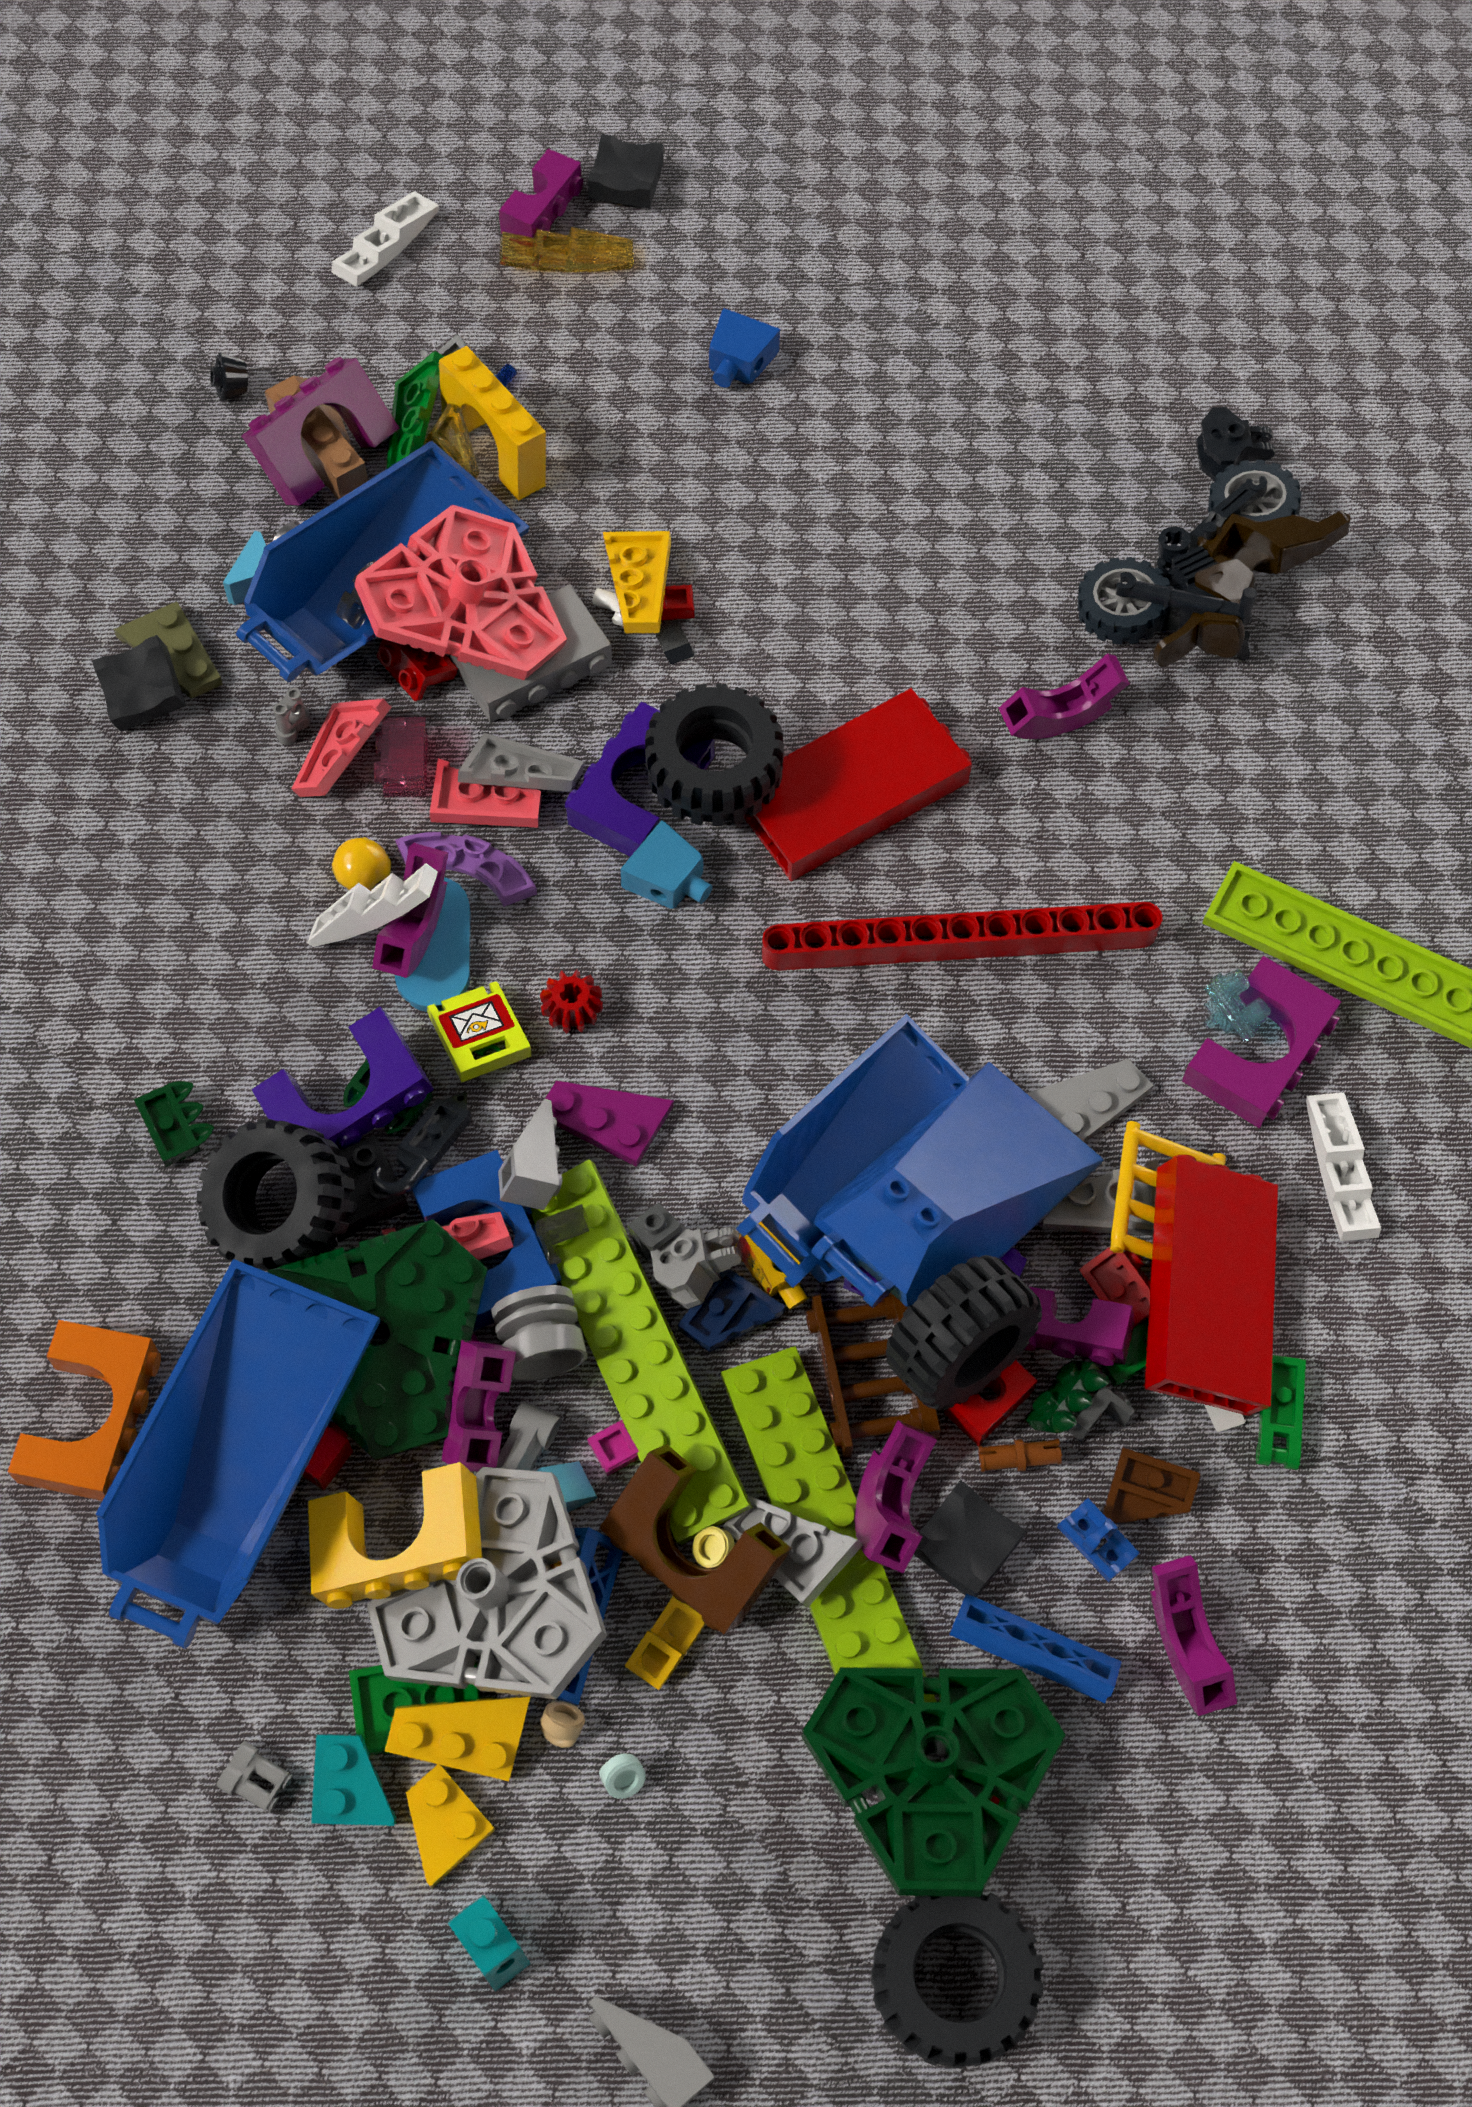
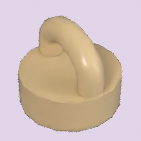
[540,1701,585,1748]

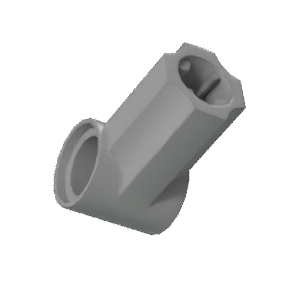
[497,1401,561,1471]

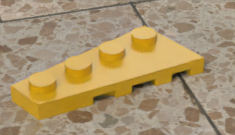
[603,531,671,634]

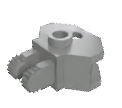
[651,1224,742,1309]

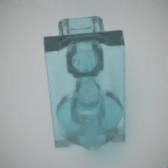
[1203,969,1271,1042]

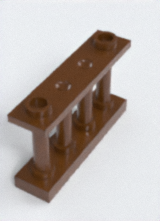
[806,1293,940,1459]

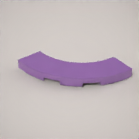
[395,832,537,907]

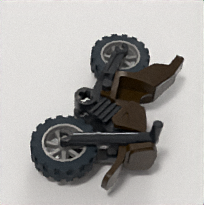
[1078,460,1351,667]

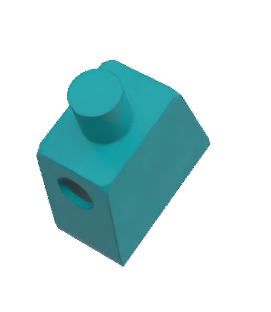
[447,1894,531,1992]

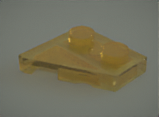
[423,403,480,479]

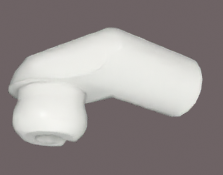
[592,588,623,627]

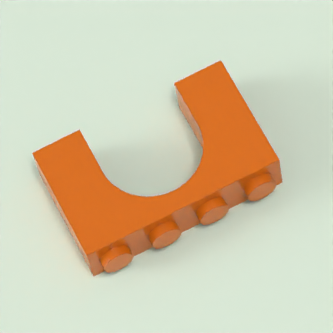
[8,1320,161,1501]

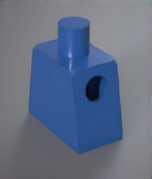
[709,308,780,388]

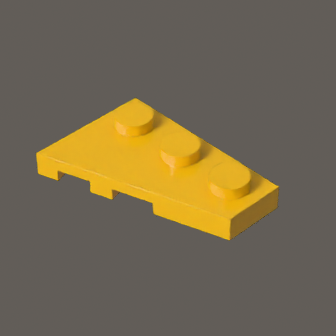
[385,1695,531,1781]

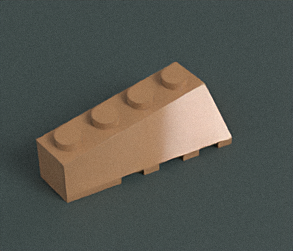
[265,375,368,500]

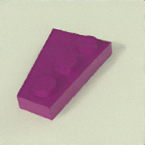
[545,1080,674,1167]

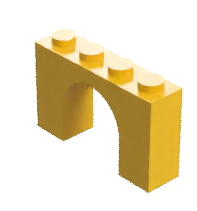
[439,346,546,501]
[308,1462,482,1609]

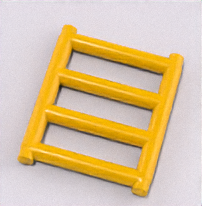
[1110,1121,1226,1259]

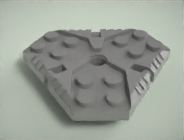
[367,1467,607,1699]

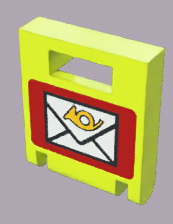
[427,981,531,1083]

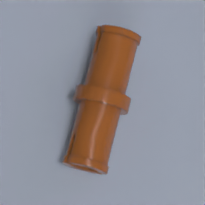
[978,1438,1062,1473]

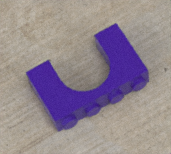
[565,701,715,857]
[251,1006,434,1150]

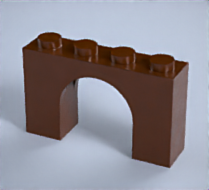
[599,1444,792,1634]

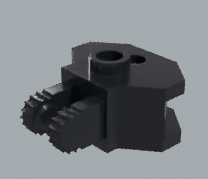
[1196,407,1276,482]

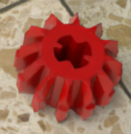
[540,969,603,1034]

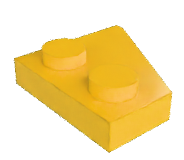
[406,1764,495,1888]

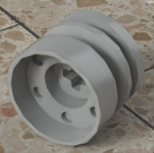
[491,1285,587,1382]

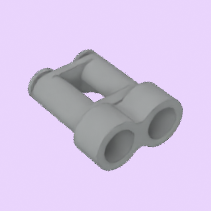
[273,688,311,745]
[216,1741,293,1813]

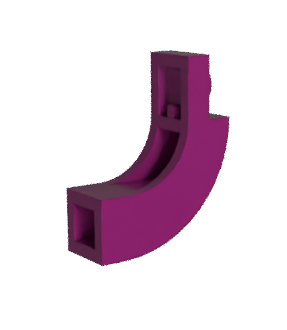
[998,653,1130,739]
[372,843,449,978]
[855,1420,937,1573]
[1150,1555,1237,1716]

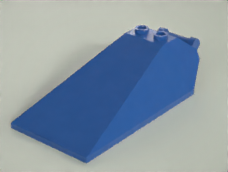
[236,441,530,683]
[735,1013,969,1288]
[811,1062,1104,1308]
[95,1259,380,1649]

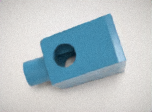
[620,820,713,909]

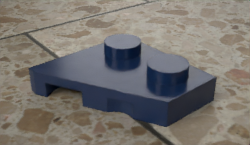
[677,1269,785,1352]

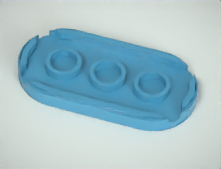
[395,877,471,1012]

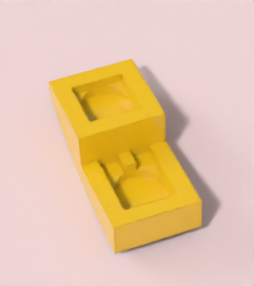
[625,1596,706,1690]

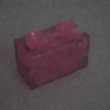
[374,717,429,797]

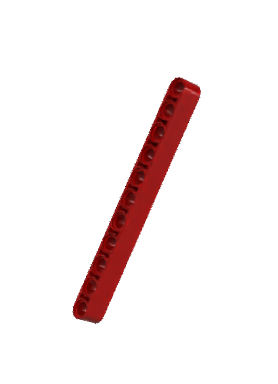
[762,902,1163,971]

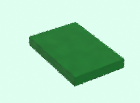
[349,1661,481,1756]

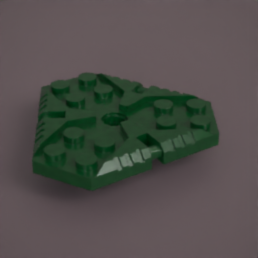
[267,1220,488,1461]
[802,1667,1066,1897]

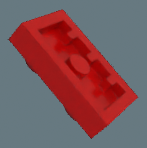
[377,639,458,702]
[1079,1247,1151,1327]

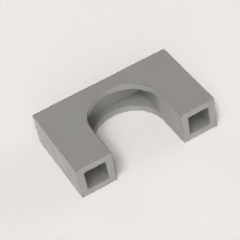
[449,584,612,723]

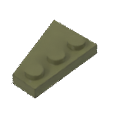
[113,601,223,699]

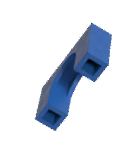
[412,1150,562,1331]

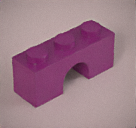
[499,148,584,248]
[1024,1286,1135,1366]
[441,1340,516,1472]

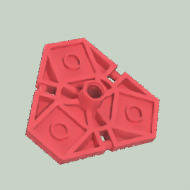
[354,505,567,680]

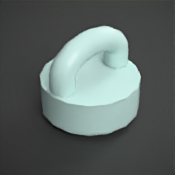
[599,1753,646,1799]

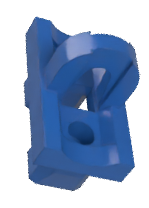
[1057,1498,1140,1583]

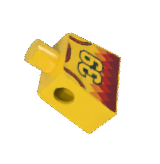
[735,1222,810,1310]

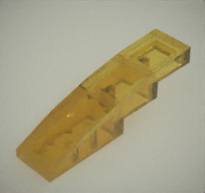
[500,227,633,272]

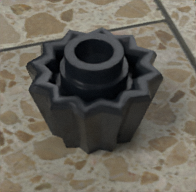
[210,352,249,401]

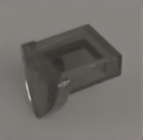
[535,1204,589,1265]

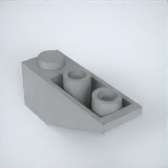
[498,1099,562,1210]
[588,1996,715,2107]

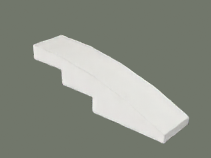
[331,191,439,287]
[307,863,438,947]
[1306,1092,1381,1241]

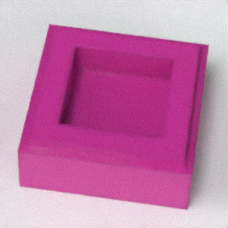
[587,1420,639,1476]

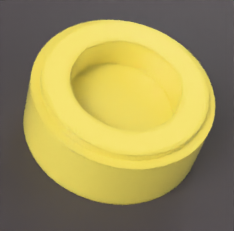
[692,1526,735,1568]

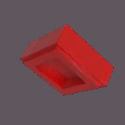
[661,585,695,620]

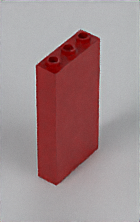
[744,688,972,882]
[1145,1155,1278,1416]

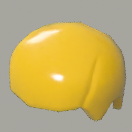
[332,837,391,891]

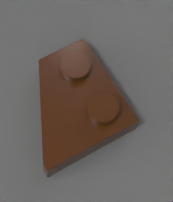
[1102,1447,1201,1524]

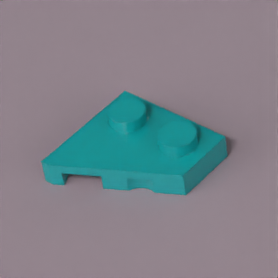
[311,1733,396,1826]

